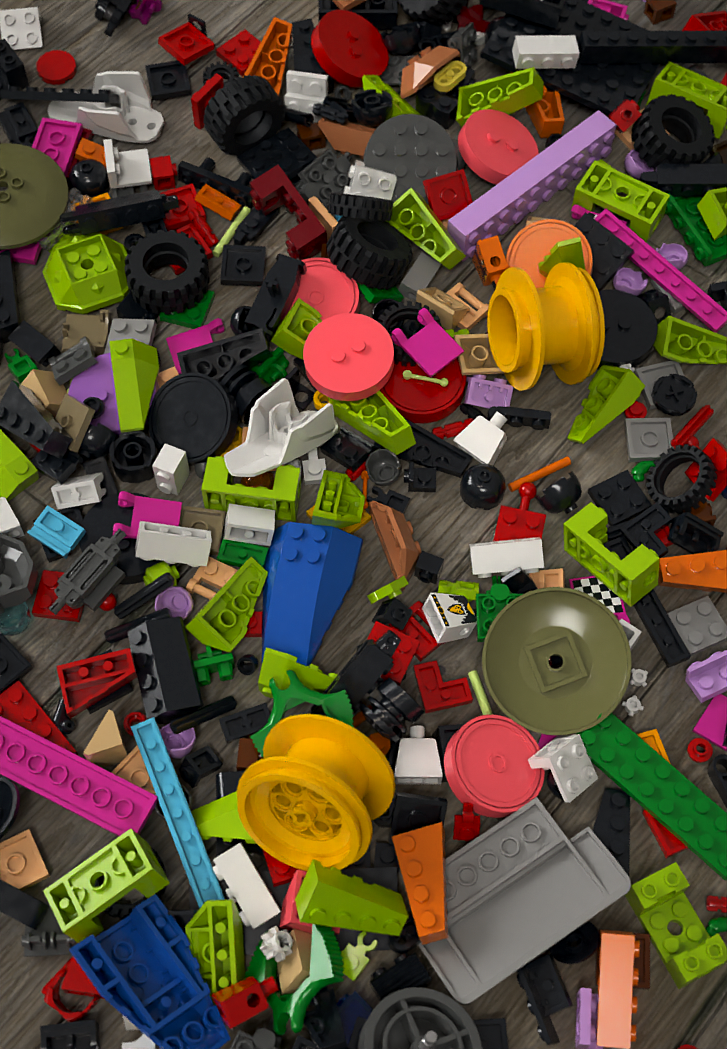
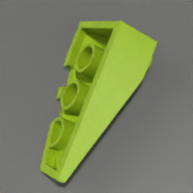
[538,237,585,278]
[654,316,727,364]
[109,339,159,433]
[567,365,646,444]
[0,429,39,502]
[185,557,268,653]
[258,647,338,698]
[191,791,257,844]

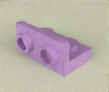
[464,375,513,409]
[685,650,727,703]
[575,988,603,1049]

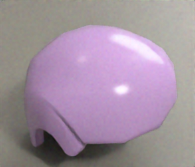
[624,149,654,179]
[656,243,689,270]
[613,267,648,296]
[154,586,194,620]
[160,724,196,759]

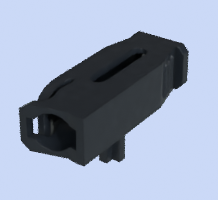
[245,254,307,342]

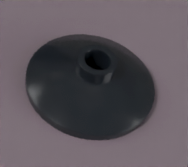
[549,921,600,964]

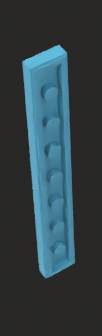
[131,717,225,908]

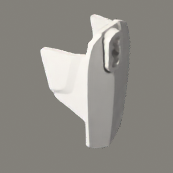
[48,71,164,143]
[224,378,338,477]

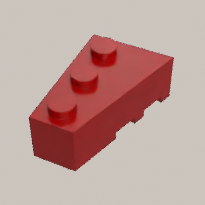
[56,648,137,719]

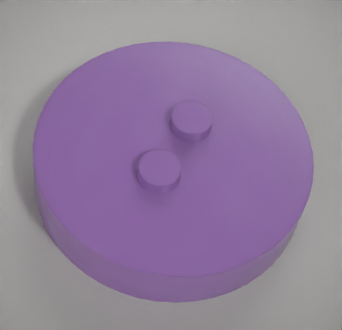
[68,353,160,439]

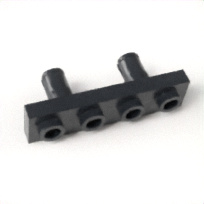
[178,157,254,210]

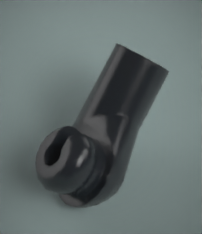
[53,699,75,734]

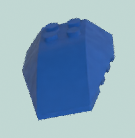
[262,522,363,666]
[69,894,231,1049]

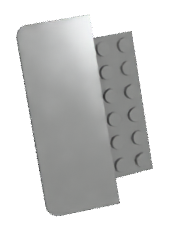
[418,797,631,1004]

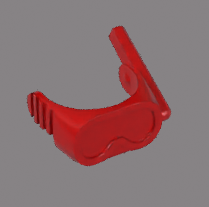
[41,958,100,1022]

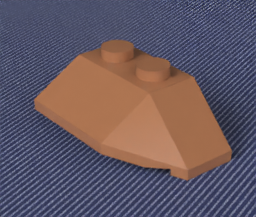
[400,46,461,99]
[318,118,376,159]
[369,501,421,591]

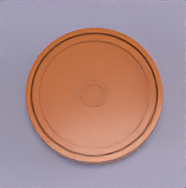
[506,219,593,288]

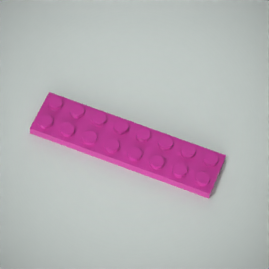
[0,117,83,265]
[0,716,158,837]

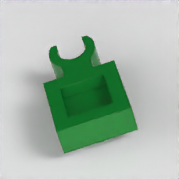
[5,348,38,383]

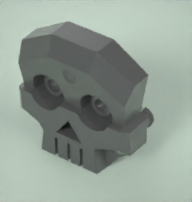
[0,533,38,614]

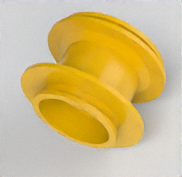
[487,262,605,391]
[237,714,395,871]

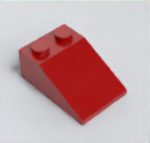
[682,10,727,31]

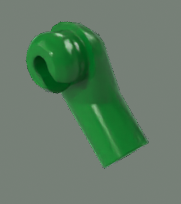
[631,460,660,482]
[706,916,727,937]

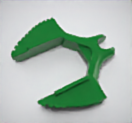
[250,670,354,757]
[243,924,344,1035]

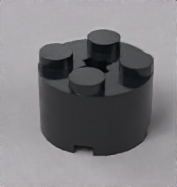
[109,431,158,483]

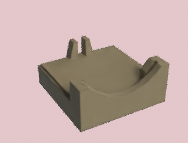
[62,310,112,357]

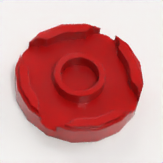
[36,50,77,85]

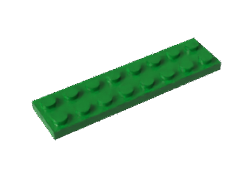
[575,713,727,881]

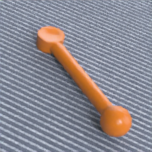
[361,471,369,509]

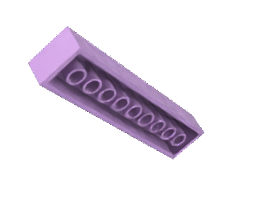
[447,110,616,262]

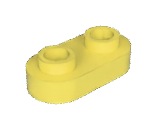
[433,61,467,92]

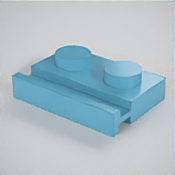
[27,505,86,559]

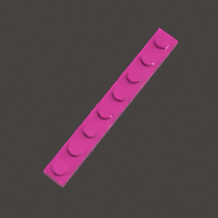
[595,209,727,333]

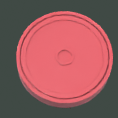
[458,109,539,185]
[290,257,361,321]
[303,313,394,401]
[444,715,545,818]

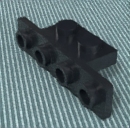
[516,954,573,1045]

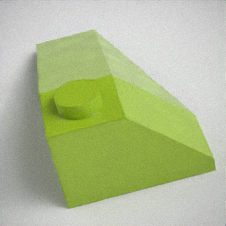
[271,298,322,360]

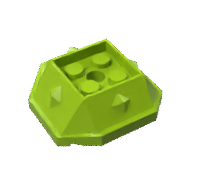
[42,232,129,314]

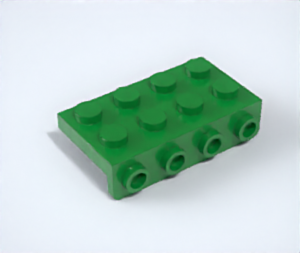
[665,193,727,267]

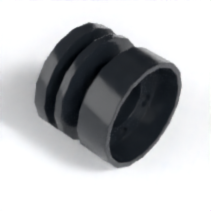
[221,364,273,424]
[358,677,425,743]

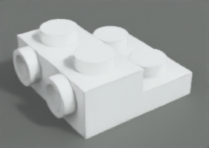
[284,70,328,123]

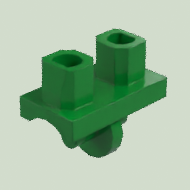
[251,347,289,384]
[193,645,235,687]

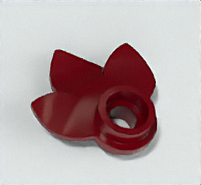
[456,4,490,34]

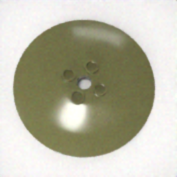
[0,143,69,249]
[482,587,632,736]

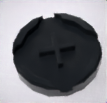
[651,374,697,416]

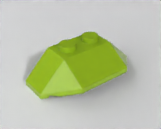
[362,75,420,119]
[311,470,365,529]
[185,899,245,1006]

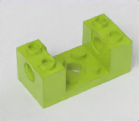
[646,62,727,139]
[571,160,670,243]
[201,456,302,522]
[563,502,660,607]
[43,828,170,943]
[625,862,727,989]

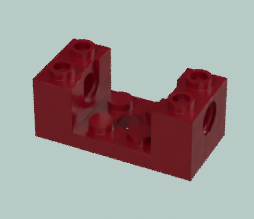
[249,165,328,261]

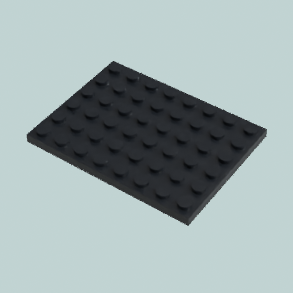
[480,0,661,116]

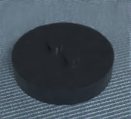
[597,289,658,370]
[148,372,238,465]
[79,493,162,585]

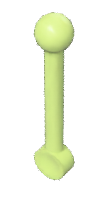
[403,370,448,387]

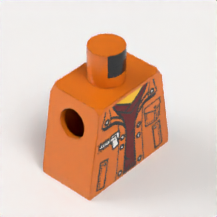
[472,235,508,291]

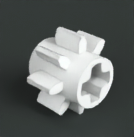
[260,926,294,963]

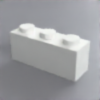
[512,35,579,69]
[135,521,212,567]
[469,537,544,578]
[212,843,281,929]

